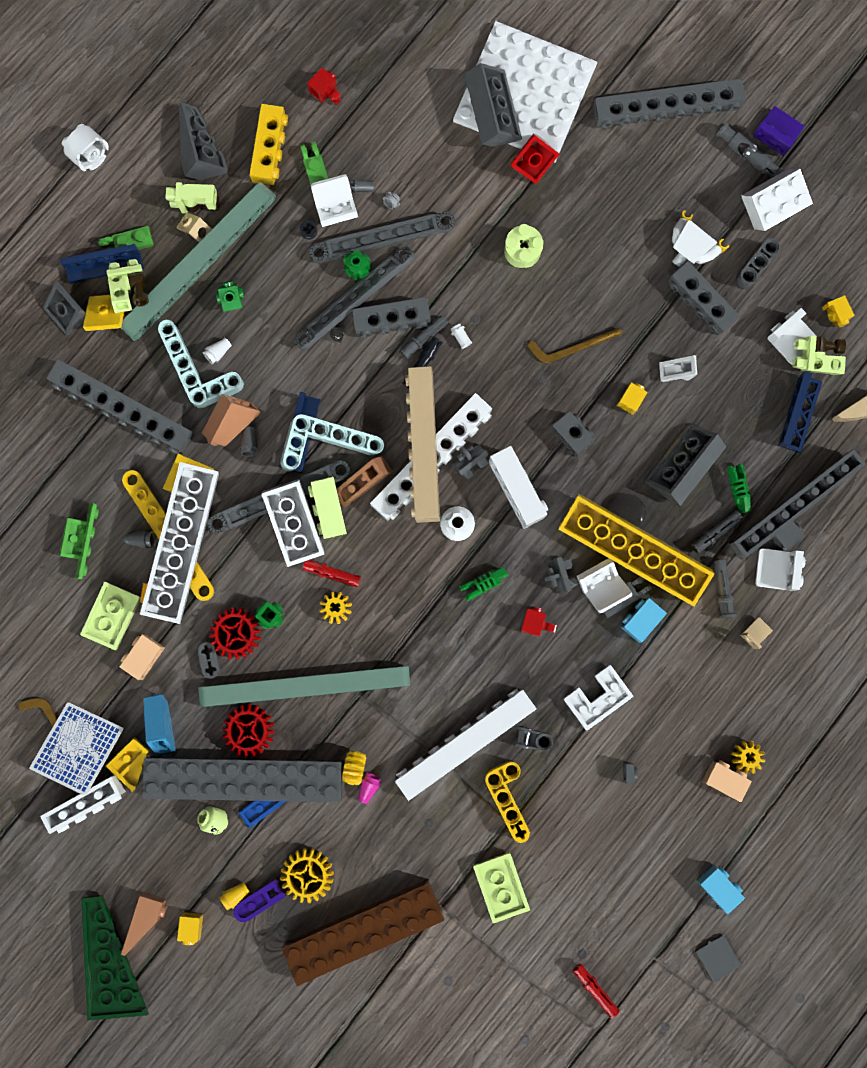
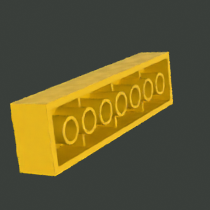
[559,493,715,606]

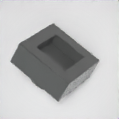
[623,763,637,784]

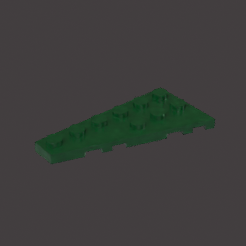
[81,895,149,1021]

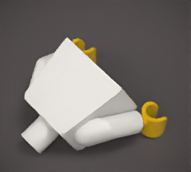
[672,210,729,268]

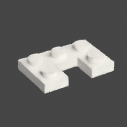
[563,665,634,731]

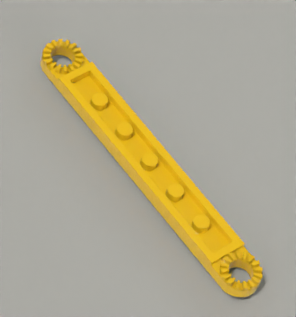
[122,470,214,601]

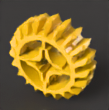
[280,848,334,903]

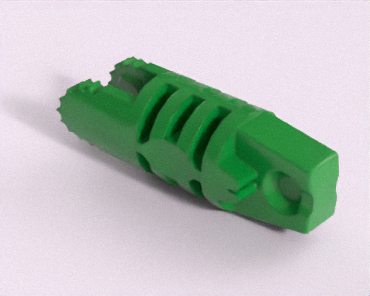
[727,464,751,514]
[459,567,508,602]

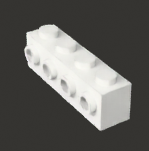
[40,776,126,834]

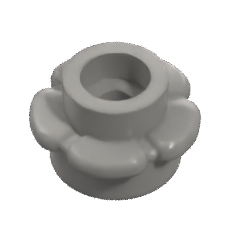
[383,192,400,210]

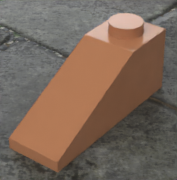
[336,456,393,507]
[121,892,167,956]

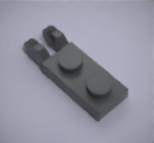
[603,576,652,618]

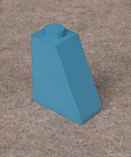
[143,694,176,755]

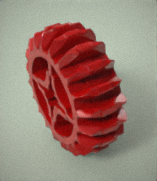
[209,607,262,660]
[222,704,275,757]

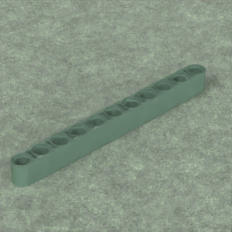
[121,182,276,341]
[198,666,411,707]

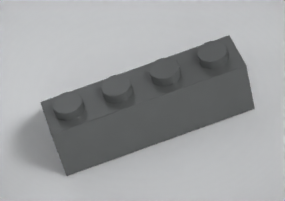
[464,63,522,147]
[644,423,726,506]

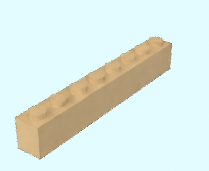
[405,366,440,523]

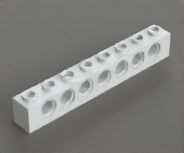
[370,393,492,521]

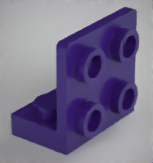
[753,106,804,157]

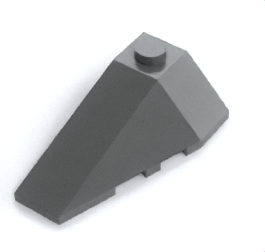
[179,102,228,180]

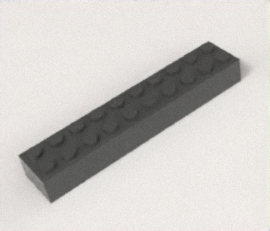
[142,757,343,802]

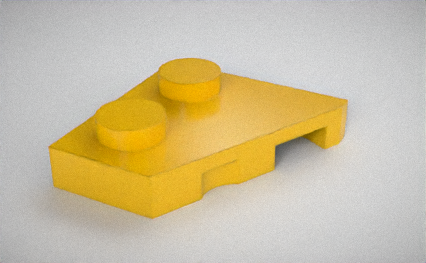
[106,737,149,792]

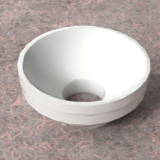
[440,506,475,541]

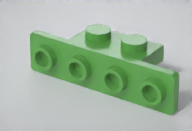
[59,503,99,579]

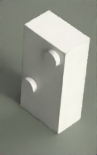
[489,446,548,529]
[261,479,324,567]

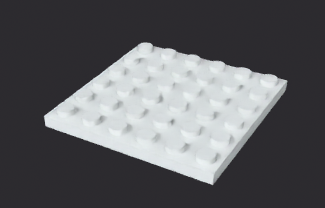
[453,21,597,163]

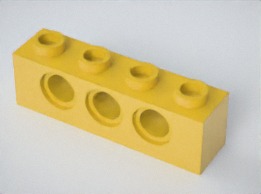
[250,104,288,185]

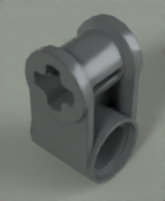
[514,726,553,751]

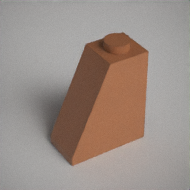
[202,394,261,446]

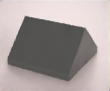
[43,282,86,335]

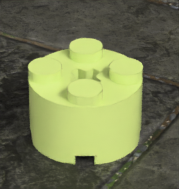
[504,224,543,268]

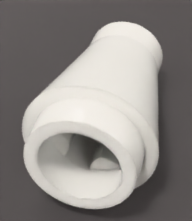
[203,337,232,364]

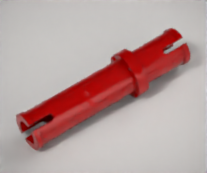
[303,560,361,588]
[572,963,620,1019]

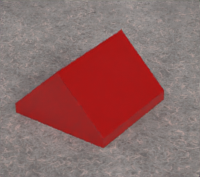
[509,133,560,184]

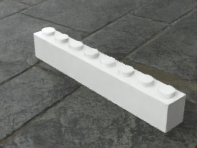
[395,689,536,801]

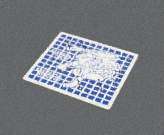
[29,702,123,796]

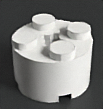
[62,124,109,171]

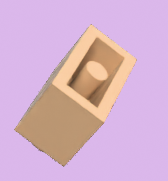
[120,634,165,680]
[702,760,752,802]

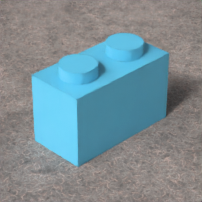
[621,598,667,643]
[697,865,745,914]

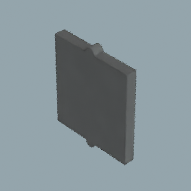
[695,934,741,982]

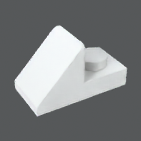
[659,355,697,382]

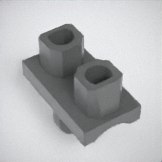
[452,444,489,479]
[544,557,578,594]

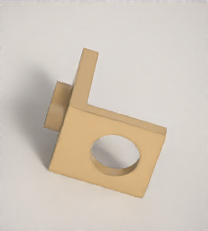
[177,213,212,242]
[740,617,773,649]

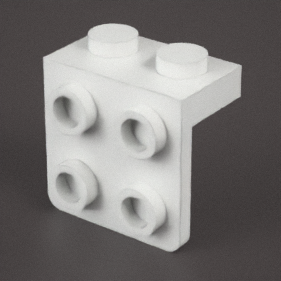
[311,175,358,227]
[767,308,816,365]
[755,549,805,591]
[577,558,632,613]

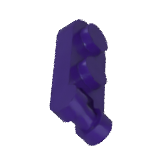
[234,878,287,922]

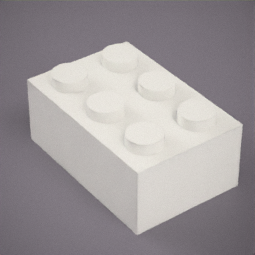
[741,168,813,231]

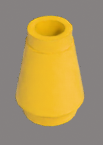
[219,882,250,910]

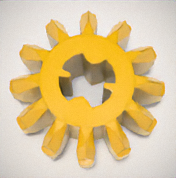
[319,591,352,624]
[731,740,765,774]
[342,751,366,785]

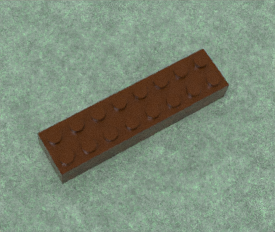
[281,879,444,986]

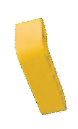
[484,760,530,843]

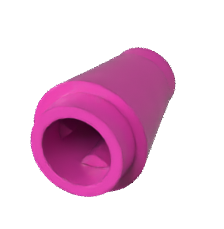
[358,773,381,804]

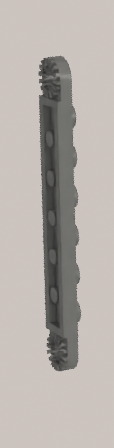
[309,211,455,263]
[294,246,415,349]
[207,460,350,534]

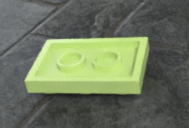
[80,582,141,650]
[473,852,530,923]

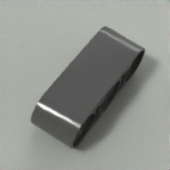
[736,238,780,289]

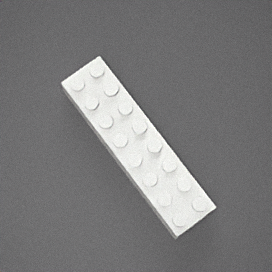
[140,462,219,624]

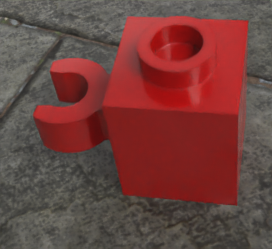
[307,68,341,105]
[520,606,557,637]

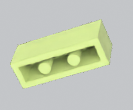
[308,476,347,539]

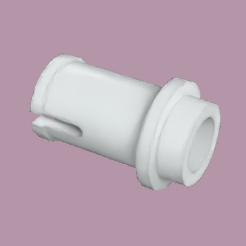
[451,324,472,349]

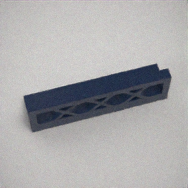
[60,244,144,284]
[778,371,823,453]
[286,392,320,473]

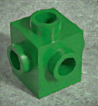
[343,249,371,281]
[216,281,245,312]
[255,601,285,629]

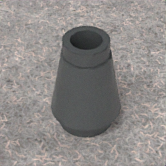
[239,427,258,456]
[125,530,155,549]

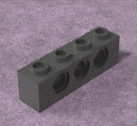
[668,261,740,335]
[352,297,431,338]

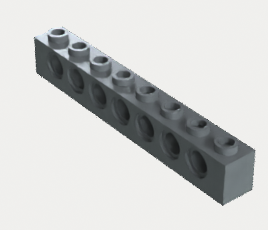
[593,79,746,128]
[46,359,194,454]
[728,449,866,559]

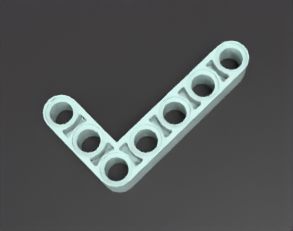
[158,320,244,408]
[280,415,384,471]

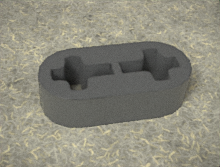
[198,642,221,679]

